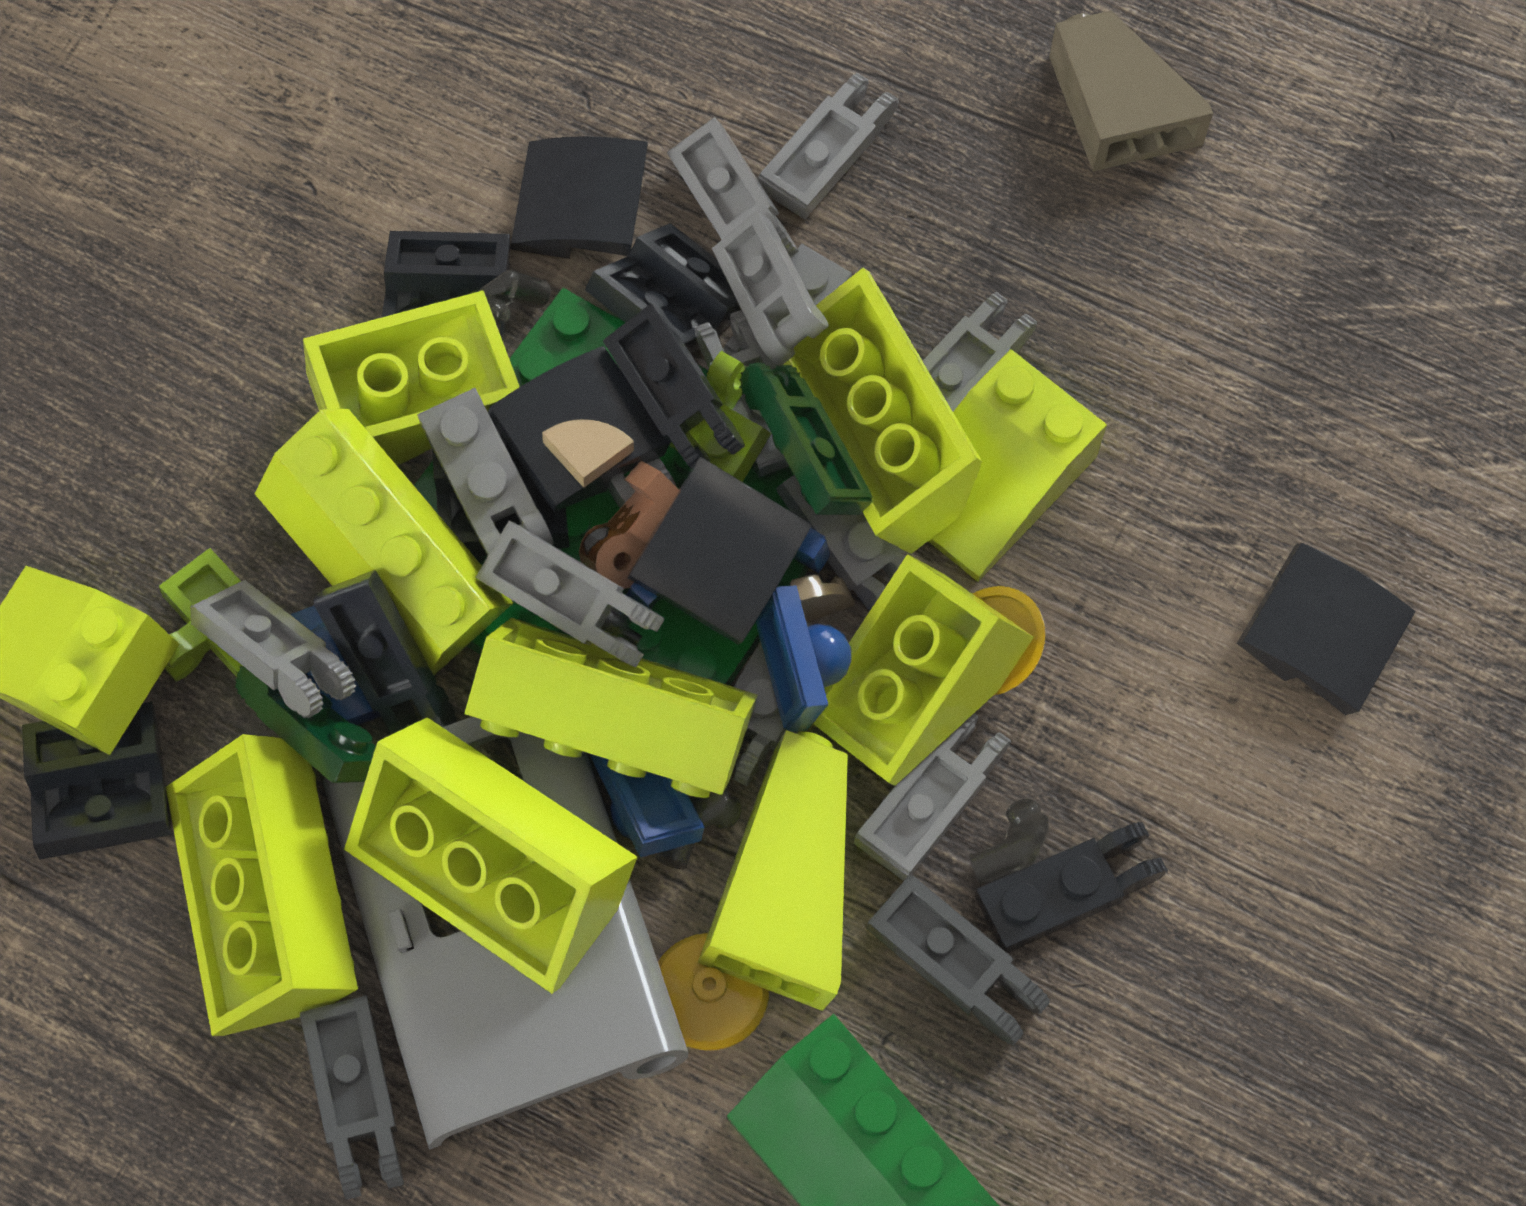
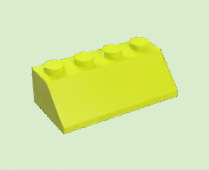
[783,268,982,554]
[255,409,513,675]
[464,618,758,798]
[344,717,637,994]
[166,734,358,1036]

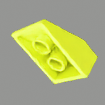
[303,290,520,465]
[928,349,1107,582]
[813,554,1034,786]
[0,566,179,755]

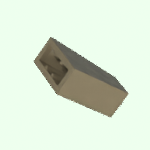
[1049,10,1213,171]

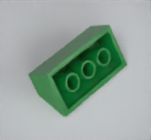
[727,1013,999,1206]

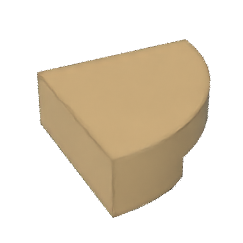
[542,420,634,488]
[790,575,855,622]

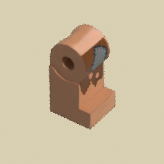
[579,461,679,589]

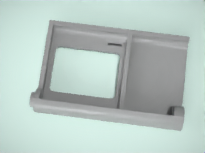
[322,717,689,1150]

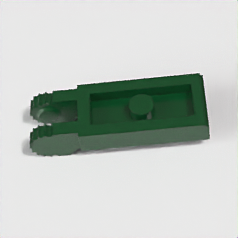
[739,363,873,515]
[235,666,376,783]

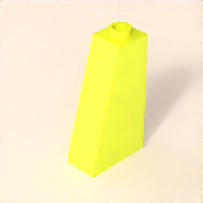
[698,730,848,1011]

